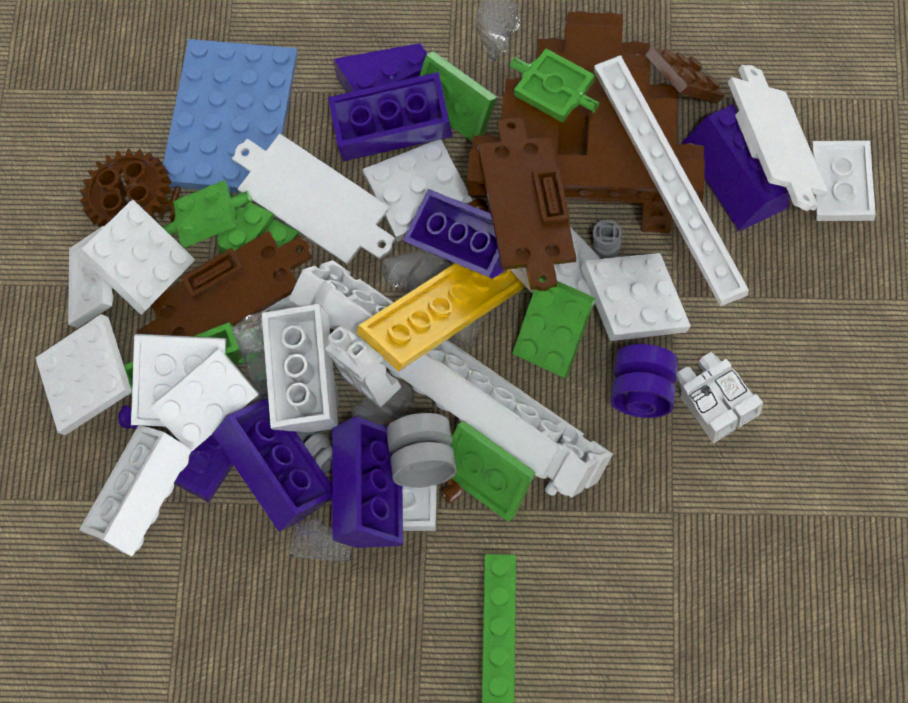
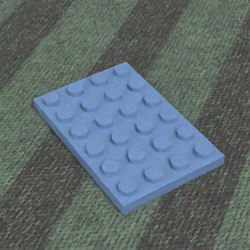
[163,39,298,193]

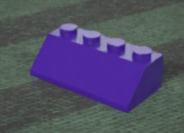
[328,72,453,162]
[682,104,790,232]
[403,189,506,279]
[212,398,332,532]
[332,416,403,548]

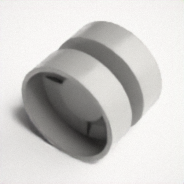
[386,413,457,488]

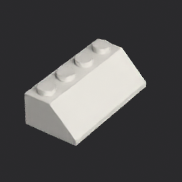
[262,304,338,433]
[79,425,192,556]

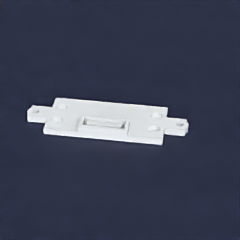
[728,65,828,211]
[232,134,396,265]

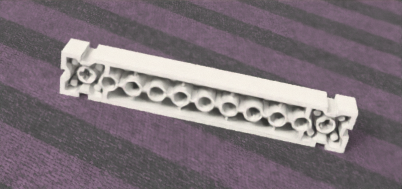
[289,260,613,497]

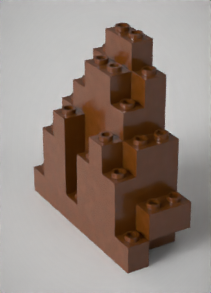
[467,11,705,233]

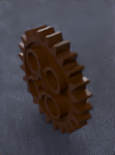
[80,149,172,228]

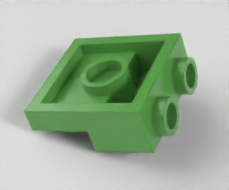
[217,202,299,254]

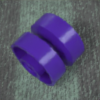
[610,344,678,418]

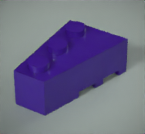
[334,43,427,93]

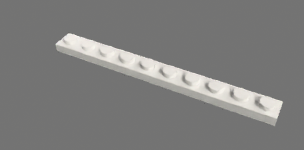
[594,56,749,306]

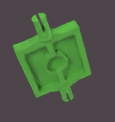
[510,49,599,123]
[162,180,252,248]

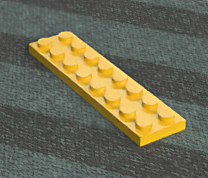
[356,264,526,372]

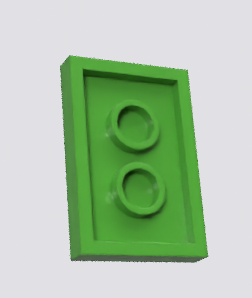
[420,51,497,142]
[512,278,596,378]
[450,421,536,522]

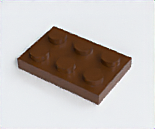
[646,47,725,104]

